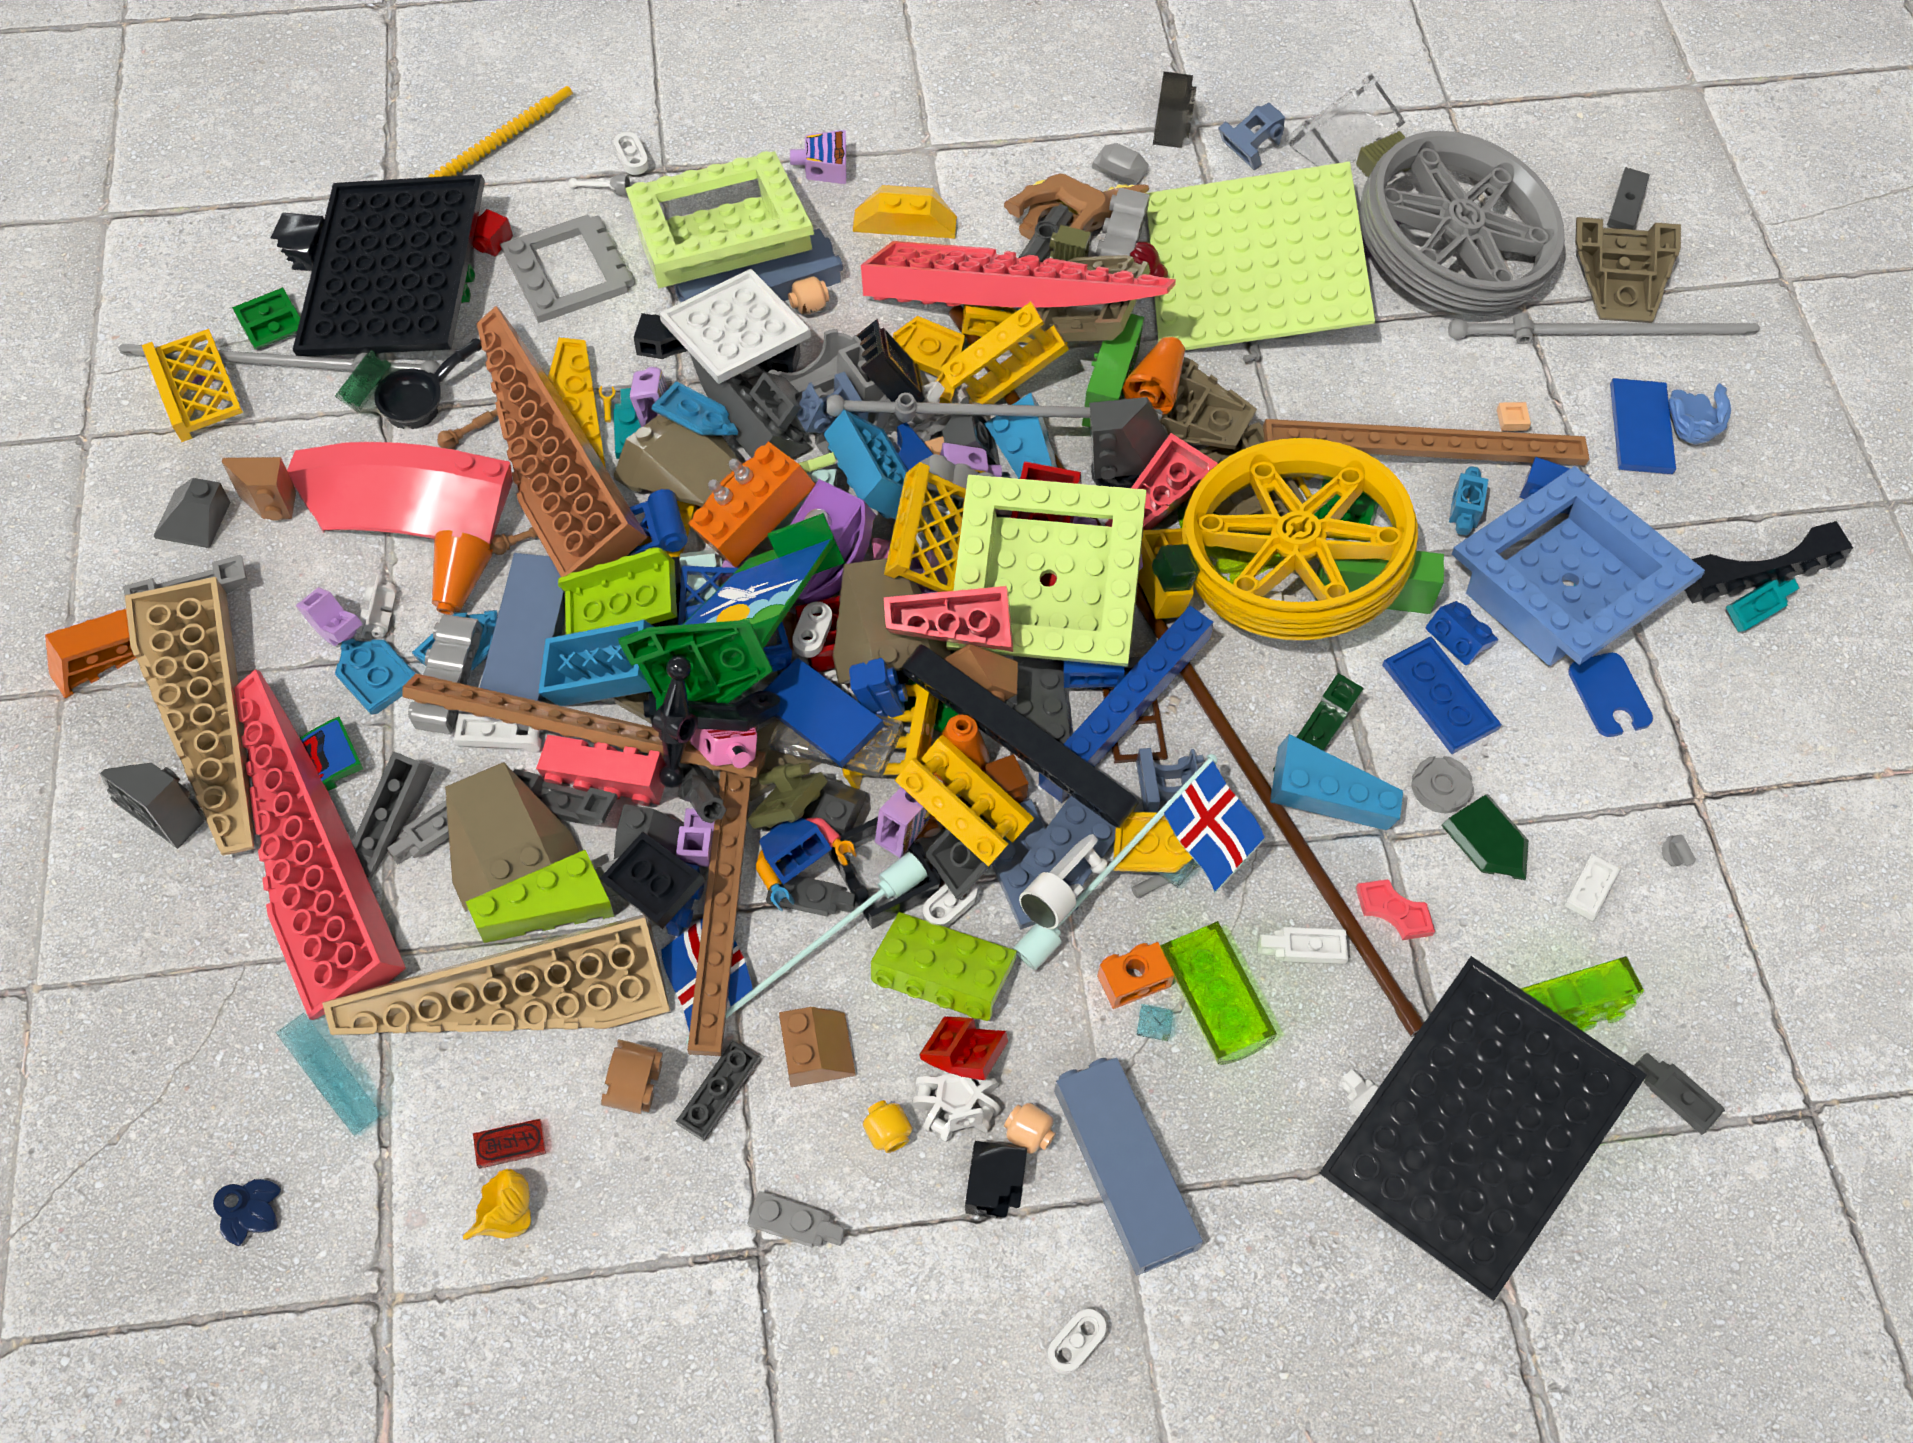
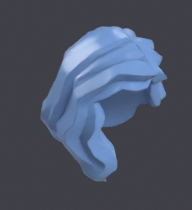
[1669,383,1731,445]

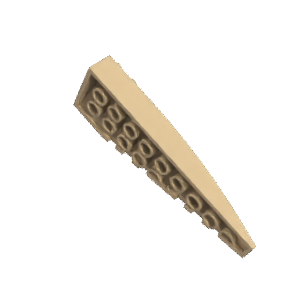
[125,577,254,856]

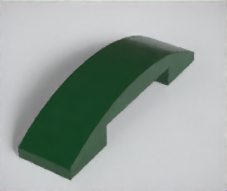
[1272,673,1364,772]

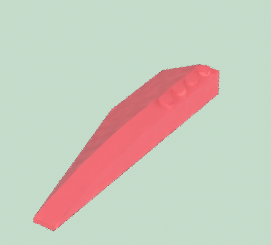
[861,241,1176,307]
[234,669,406,1020]

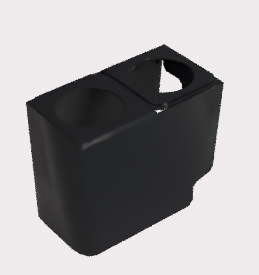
[270,212,324,271]
[965,1141,1027,1218]

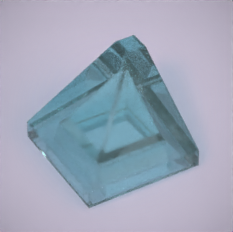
[1136,1004,1173,1042]

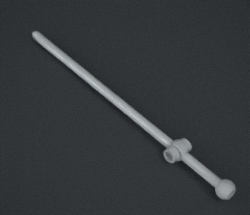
[1448,313,1760,344]
[118,344,440,381]
[827,393,1163,422]

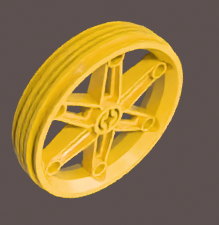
[1182,438,1418,640]

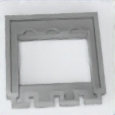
[500,214,635,324]

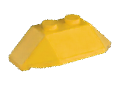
[853,185,957,239]

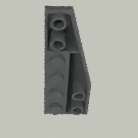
[689,352,810,458]

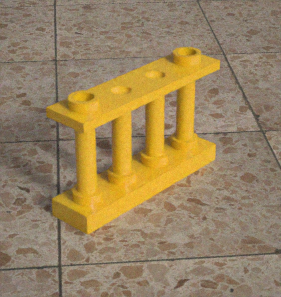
[941,301,1069,404]
[842,684,939,789]
[894,735,1035,867]

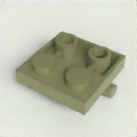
[747,762,828,829]

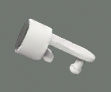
[1019,834,1107,929]

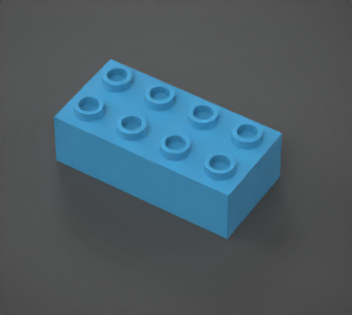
[824,409,907,519]
[538,620,654,706]

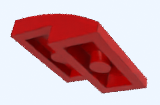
[919,1016,1008,1080]

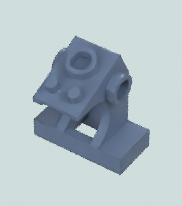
[1218,103,1286,170]
[796,372,868,434]
[1136,748,1205,813]

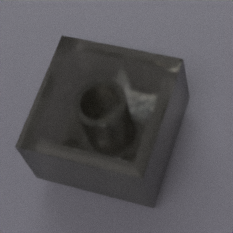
[1153,71,1197,148]

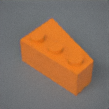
[45,609,136,698]

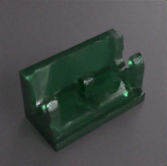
[335,351,392,413]

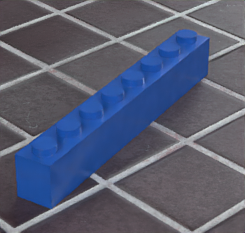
[1038,606,1214,803]

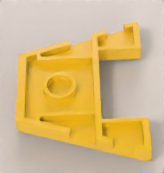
[893,316,965,403]

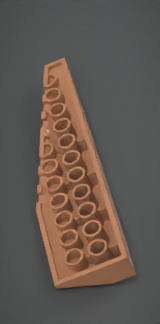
[476,306,648,577]

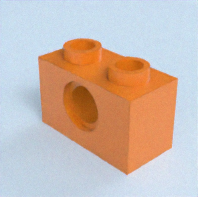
[1097,942,1175,1009]

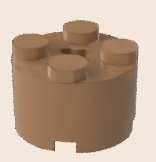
[601,1039,663,1114]

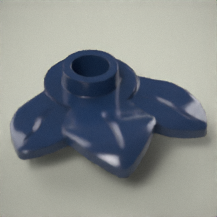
[213,1179,281,1246]

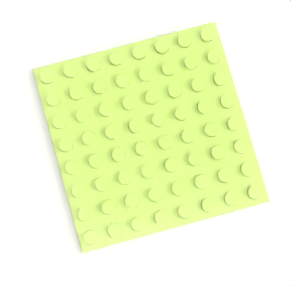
[1147,161,1375,350]

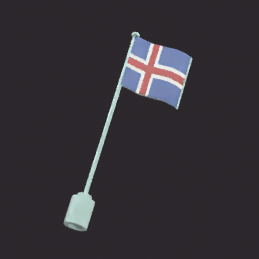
[1012,754,1265,971]
[661,852,928,1045]

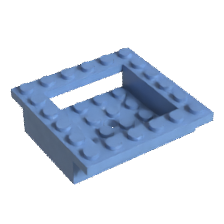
[1452,466,1705,666]

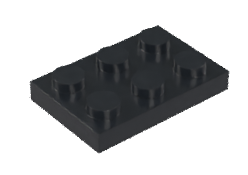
[600,832,706,929]

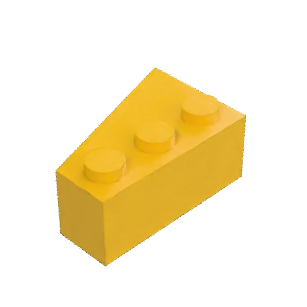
[1138,528,1194,619]

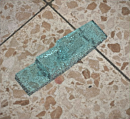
[276,1012,382,1136]

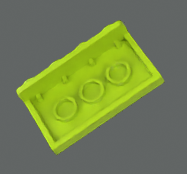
[558,548,677,635]
[871,912,1017,1021]

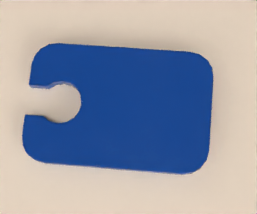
[1568,652,1653,737]

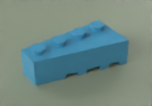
[984,393,1057,479]
[1270,734,1403,830]

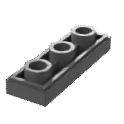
[1607,167,1650,230]
[676,1040,760,1141]

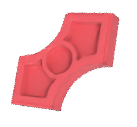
[1356,879,1435,940]

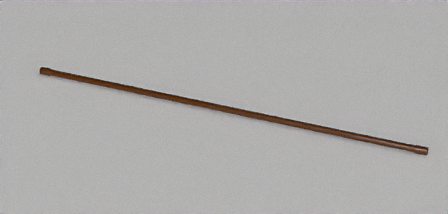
[949,305,1424,1037]

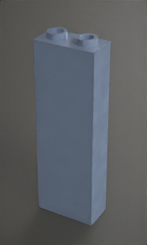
[674,228,843,303]
[479,553,565,703]
[1054,1057,1203,1276]

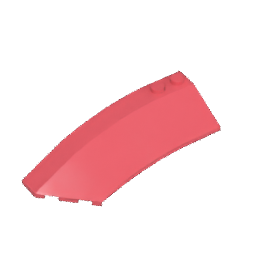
[287,442,513,545]

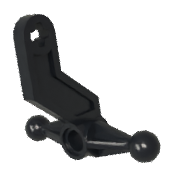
[653,655,780,788]

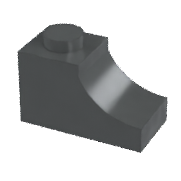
[749,371,801,429]

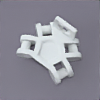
[912,1073,1001,1142]

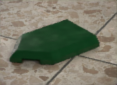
[1441,794,1529,881]

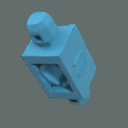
[1449,466,1488,536]

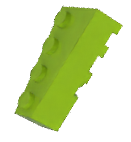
[466,850,615,943]

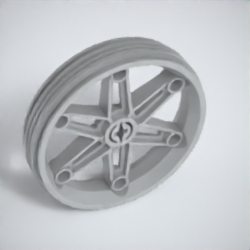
[1359,131,1564,316]

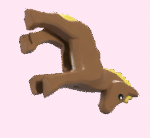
[1004,173,1149,240]

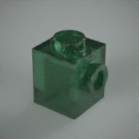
[1152,544,1200,592]

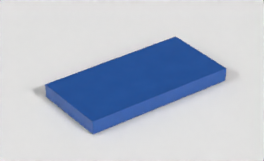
[1610,378,1676,474]
[1382,636,1502,754]
[763,658,885,767]

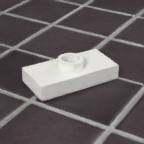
[1564,854,1620,921]

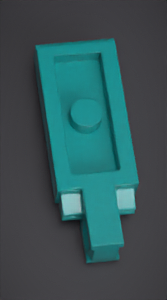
[613,388,641,459]
[1726,578,1800,632]

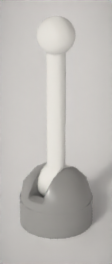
[568,174,630,196]

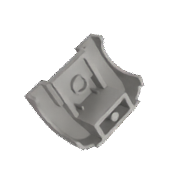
[778,329,891,460]

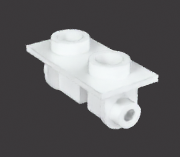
[359,575,397,638]

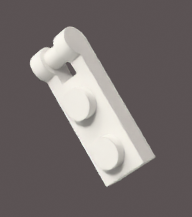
[454,713,543,752]

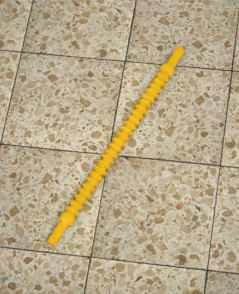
[428,86,573,177]

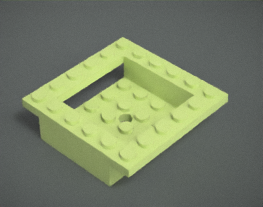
[625,151,814,289]
[946,475,1146,667]

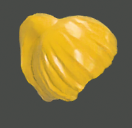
[463,1169,531,1240]

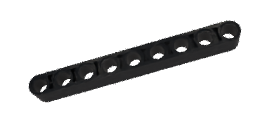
[900,644,1139,828]

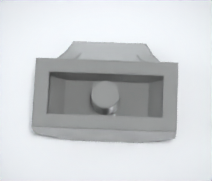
[1092,143,1149,185]

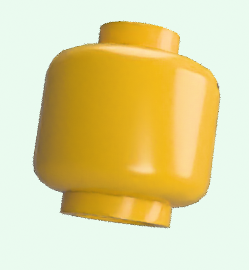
[863,1100,912,1153]

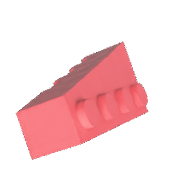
[1105,433,1218,530]
[883,586,1013,652]
[536,734,666,806]

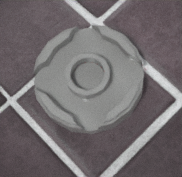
[1411,756,1473,814]

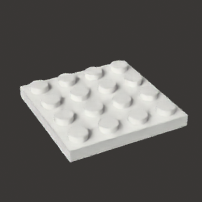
[659,269,811,384]

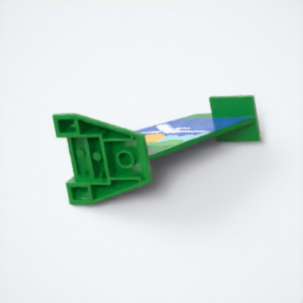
[618,513,845,711]

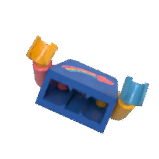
[756,818,857,911]

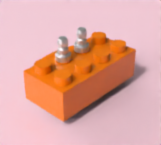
[688,441,815,568]

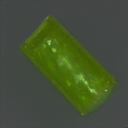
[1160,921,1277,1065]

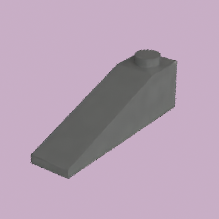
[352,751,434,878]

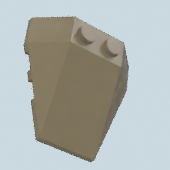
[1575,217,1681,323]
[1159,357,1257,449]
[614,414,738,507]
[833,558,951,684]
[445,762,579,912]

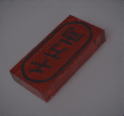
[473,1119,546,1169]

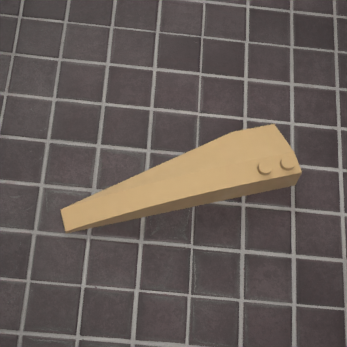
[322,914,670,1035]

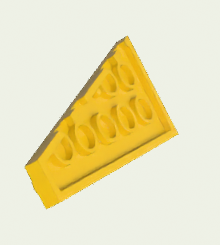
[548,337,606,468]

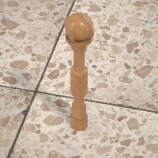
[437,409,498,449]
[490,527,538,555]

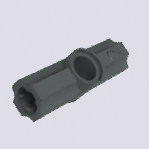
[1019,204,1073,262]
[678,763,727,823]

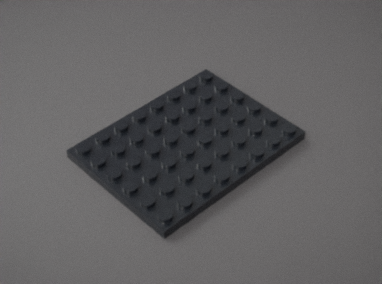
[293,174,485,356]
[1319,956,1647,1301]

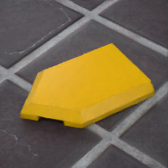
[1113,812,1193,873]

